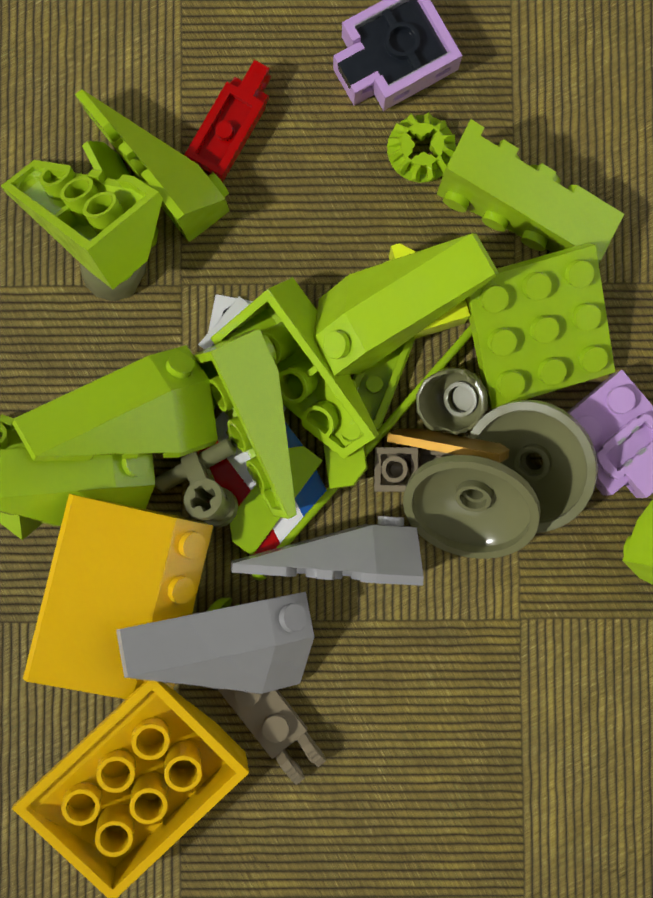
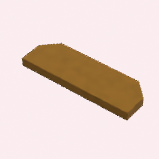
[387,429,509,463]

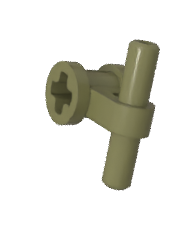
[155,438,238,527]

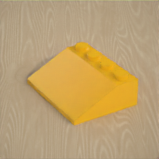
[23,494,213,699]
[12,680,249,898]

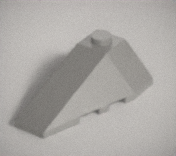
[231,516,424,586]
[116,592,314,694]

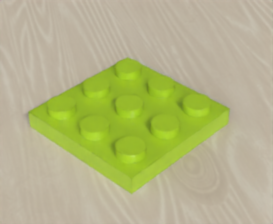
[465,242,615,410]

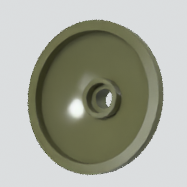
[468,400,598,533]
[403,455,541,559]

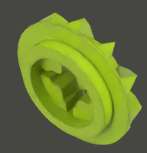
[387,112,456,183]

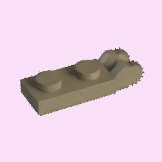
[218,689,327,785]

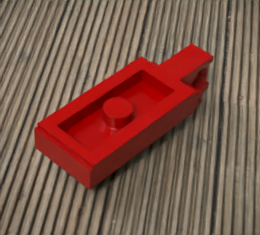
[184,59,271,182]

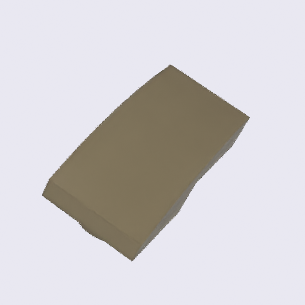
[374,447,454,492]

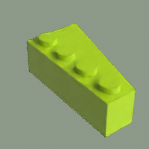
[436,119,624,263]

